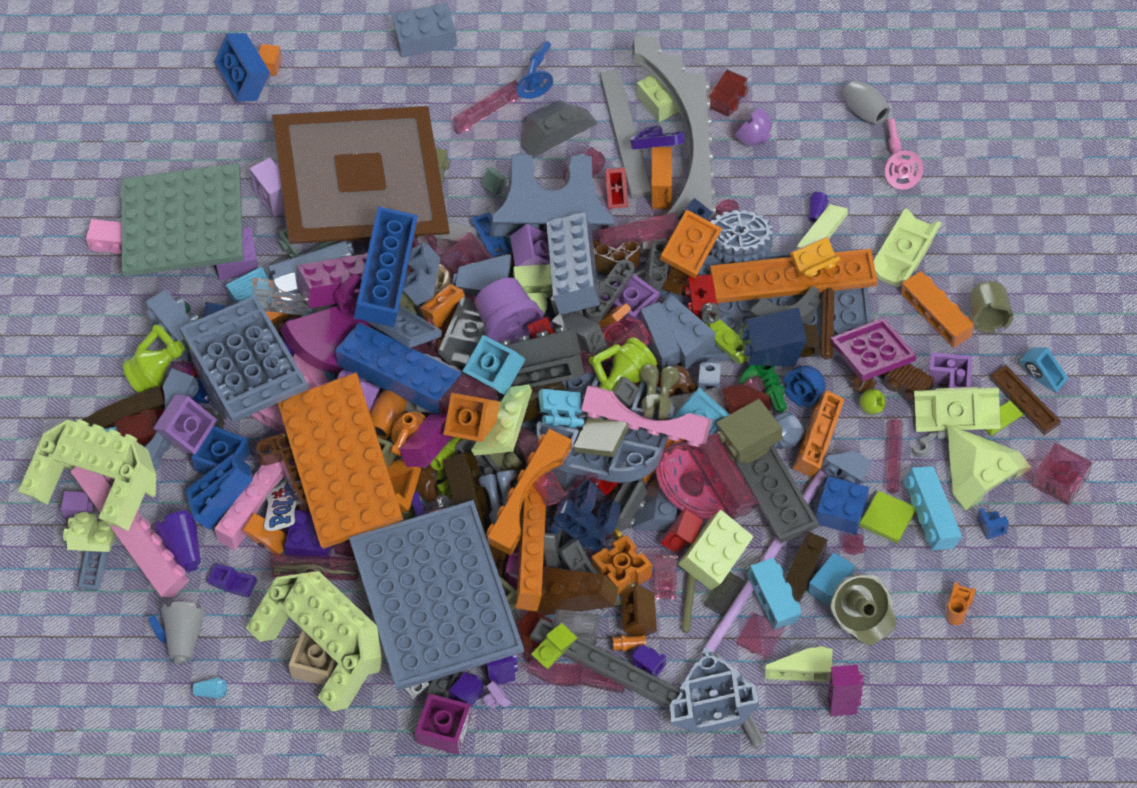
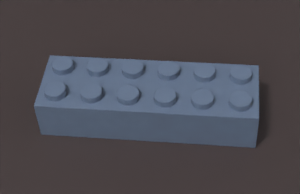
[546,212,600,315]

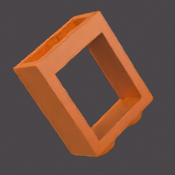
[652,146,672,209]

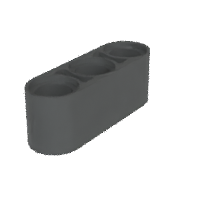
[644,240,668,292]

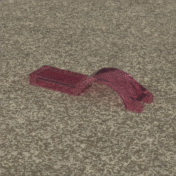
[516,427,567,506]
[527,651,625,694]

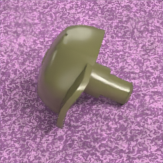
[830,574,896,645]

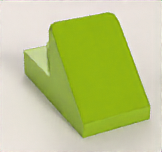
[531,623,578,670]

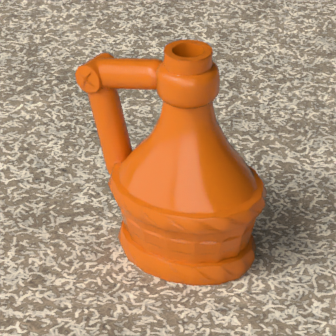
[391,412,426,457]

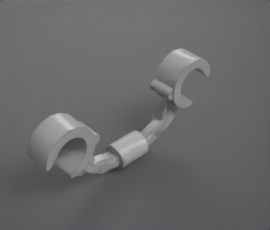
[912,431,948,457]

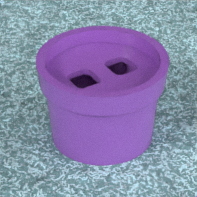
[474,278,544,342]

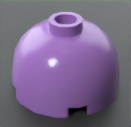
[735,107,772,146]

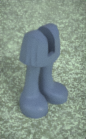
[478,470,518,524]

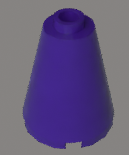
[154,510,201,572]

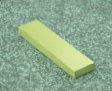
[797,204,848,249]

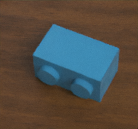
[809,553,855,606]

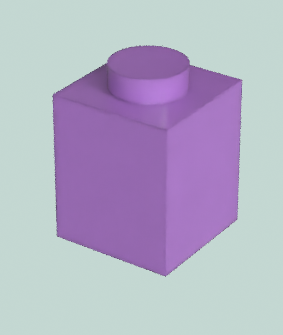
[61,491,95,520]

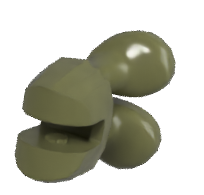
[640,365,680,420]

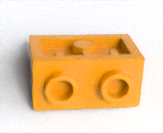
[790,237,840,278]

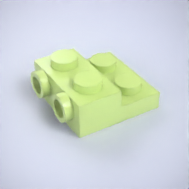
[63,512,116,552]

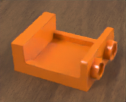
[420,284,465,343]
[388,459,421,513]

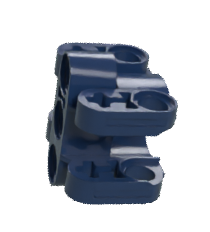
[545,480,621,551]

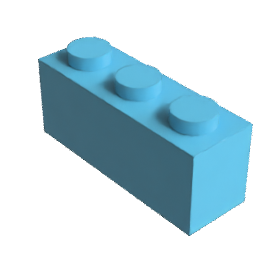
[747,557,801,630]

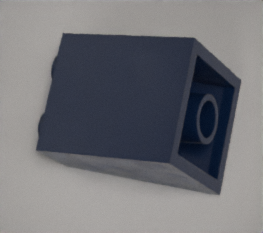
[739,308,807,366]

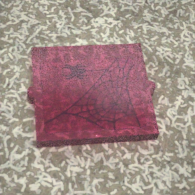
[736,612,785,659]

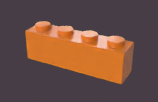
[901,271,974,348]

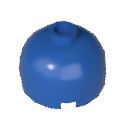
[784,365,826,408]

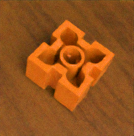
[592,535,652,597]

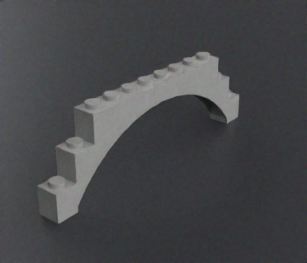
[632,36,716,257]

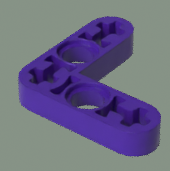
[630,125,685,149]

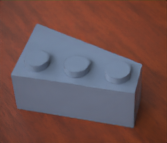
[661,296,715,369]

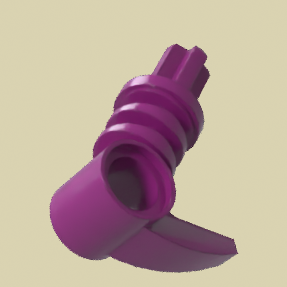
[334,274,360,313]

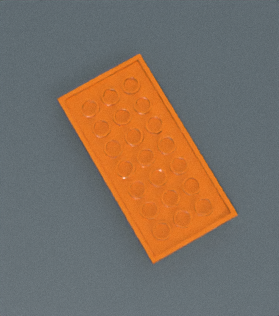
[278,373,404,549]

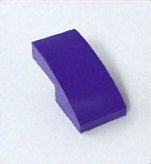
[207,564,258,598]

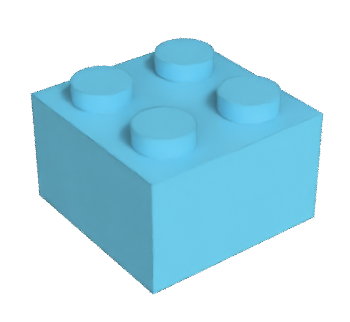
[463,335,526,395]

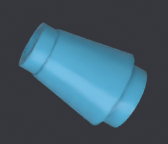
[193,677,227,699]

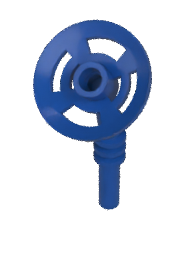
[516,41,553,99]

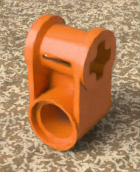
[946,582,977,626]

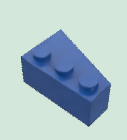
[186,454,253,530]

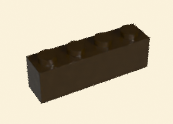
[443,453,492,538]

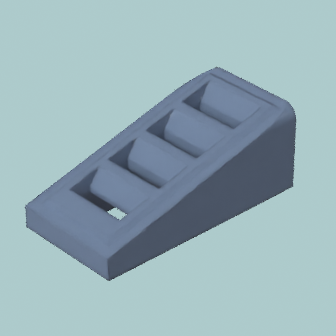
[78,551,110,591]

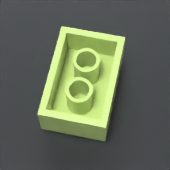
[678,510,754,591]

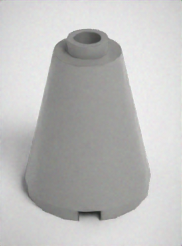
[161,602,205,664]

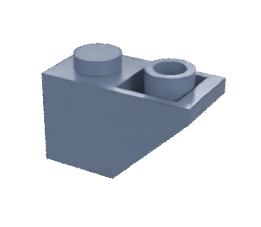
[821,451,872,484]

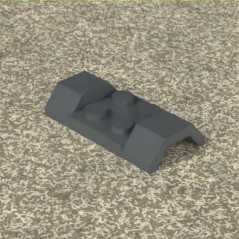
[439,295,486,367]

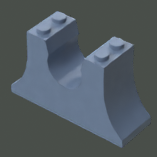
[490,153,614,238]

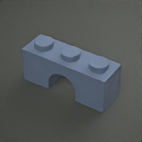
[403,242,440,305]

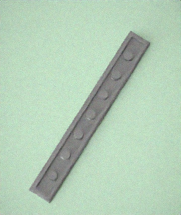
[600,69,651,199]

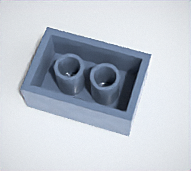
[392,3,457,58]

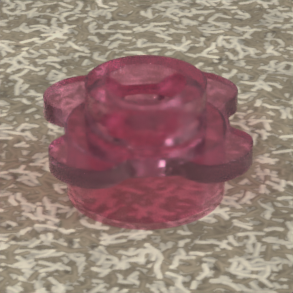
[843,534,866,555]

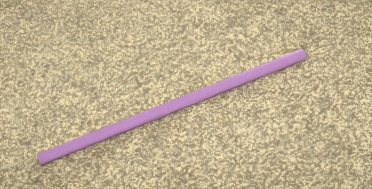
[702,455,830,653]

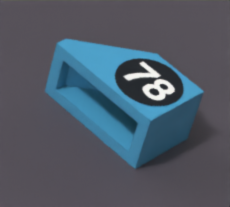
[1020,347,1069,392]

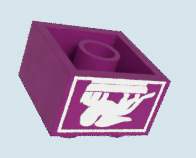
[415,694,472,755]

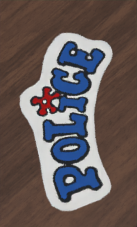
[264,478,302,531]

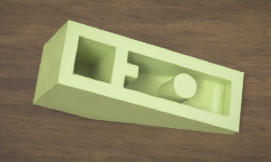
[765,646,833,682]

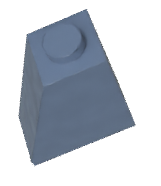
[453,255,511,296]
[641,302,681,369]

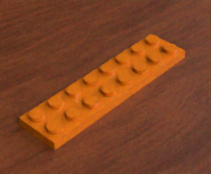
[710,249,878,303]

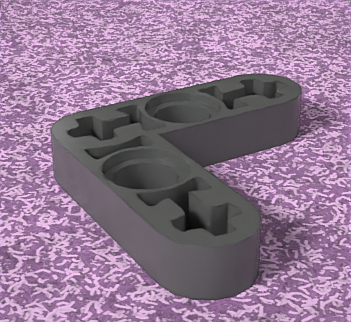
[544,530,563,569]

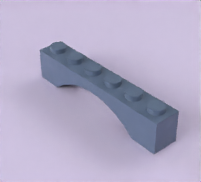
[145,368,198,471]

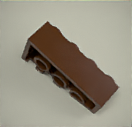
[537,567,619,616]

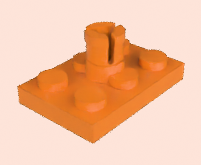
[660,210,722,278]

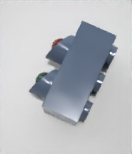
[145,289,199,363]

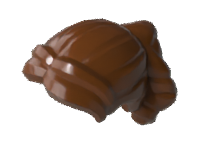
[415,465,439,504]

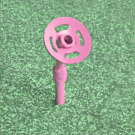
[884,118,923,189]

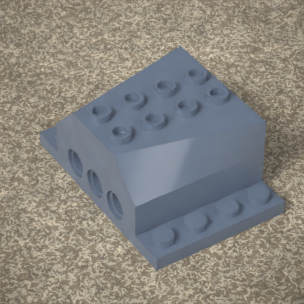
[180,295,309,423]

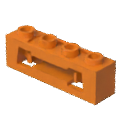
[792,390,845,477]

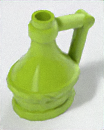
[123,325,185,393]
[589,337,657,391]

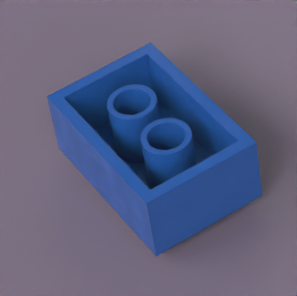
[214,33,270,102]

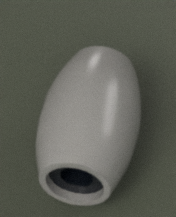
[843,80,891,124]

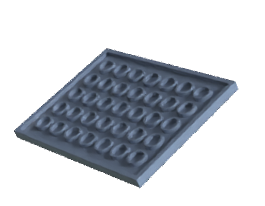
[349,500,524,691]

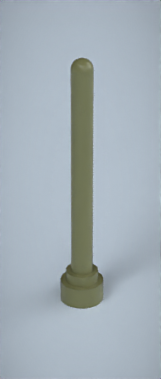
[682,542,696,633]

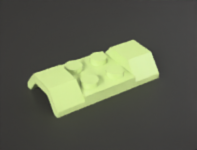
[873,209,942,287]
[914,387,1000,432]

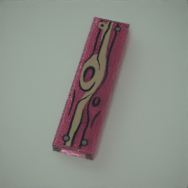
[272,555,358,581]

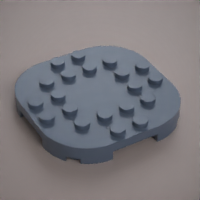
[536,370,673,483]

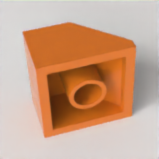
[444,393,500,442]

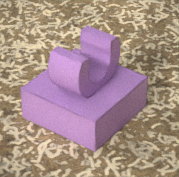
[483,681,512,709]

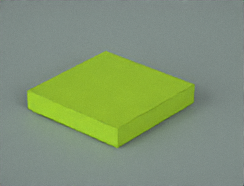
[860,490,916,544]

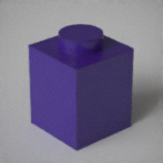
[449,672,484,707]

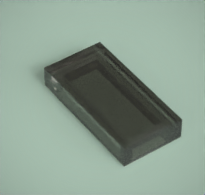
[704,572,746,616]

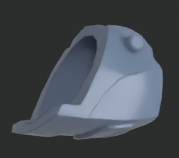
[773,412,805,449]

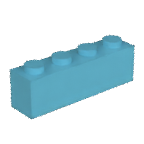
[903,466,962,550]

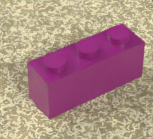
[400,414,453,467]
[828,664,864,717]

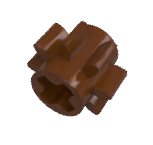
[850,371,877,393]

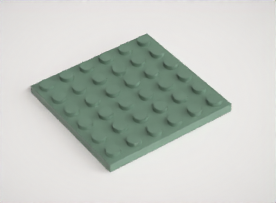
[121,163,244,277]

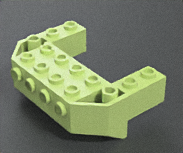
[18,419,156,531]
[246,571,381,712]

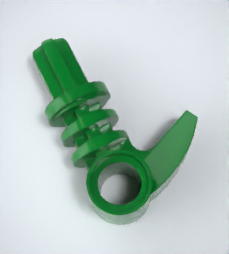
[740,365,787,413]

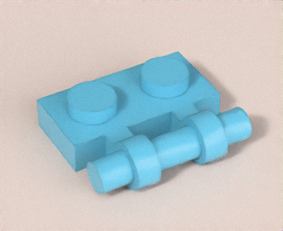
[539,389,584,428]

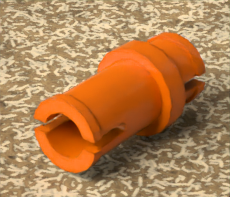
[612,635,646,652]

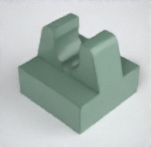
[481,167,508,195]

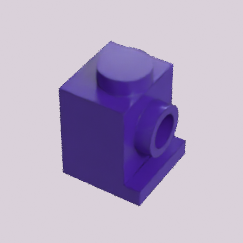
[631,644,666,677]

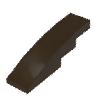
[82,387,165,430]

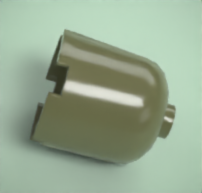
[969,281,1014,333]

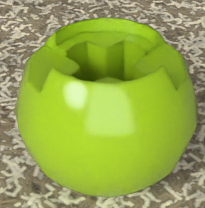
[860,389,886,415]

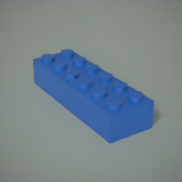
[354,206,418,327]
[335,322,464,414]

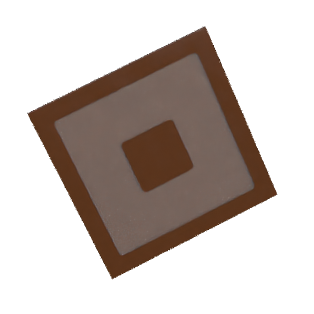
[272,106,450,244]

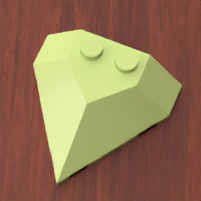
[947,424,1032,511]

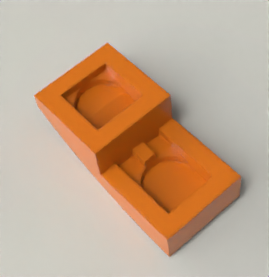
[242,513,287,556]

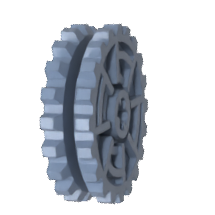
[711,210,773,263]

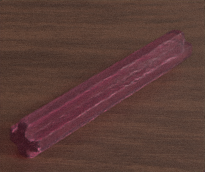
[886,418,903,494]

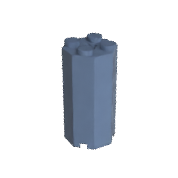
[267,241,354,305]

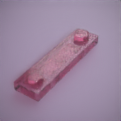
[453,80,519,135]

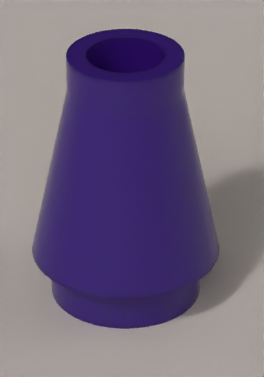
[808,192,829,223]

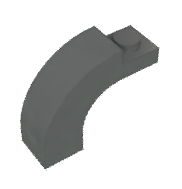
[750,286,820,324]
[558,538,621,611]

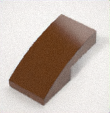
[662,266,691,295]

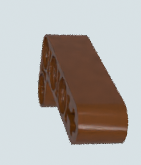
[593,240,640,276]
[256,433,310,512]

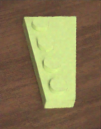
[472,385,532,456]

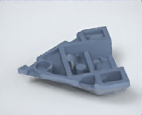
[670,646,759,734]

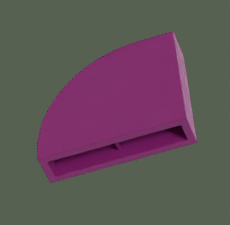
[280,306,370,374]

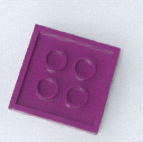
[830,318,916,381]

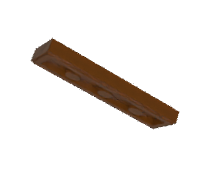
[990,365,1061,435]

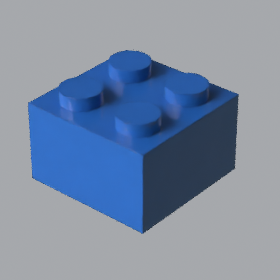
[191,426,251,475]
[816,476,869,535]

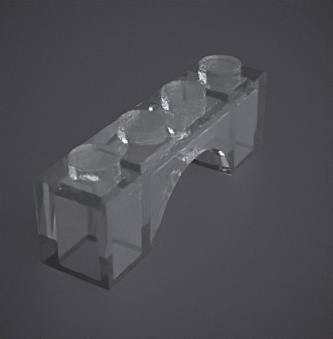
[251,278,333,315]

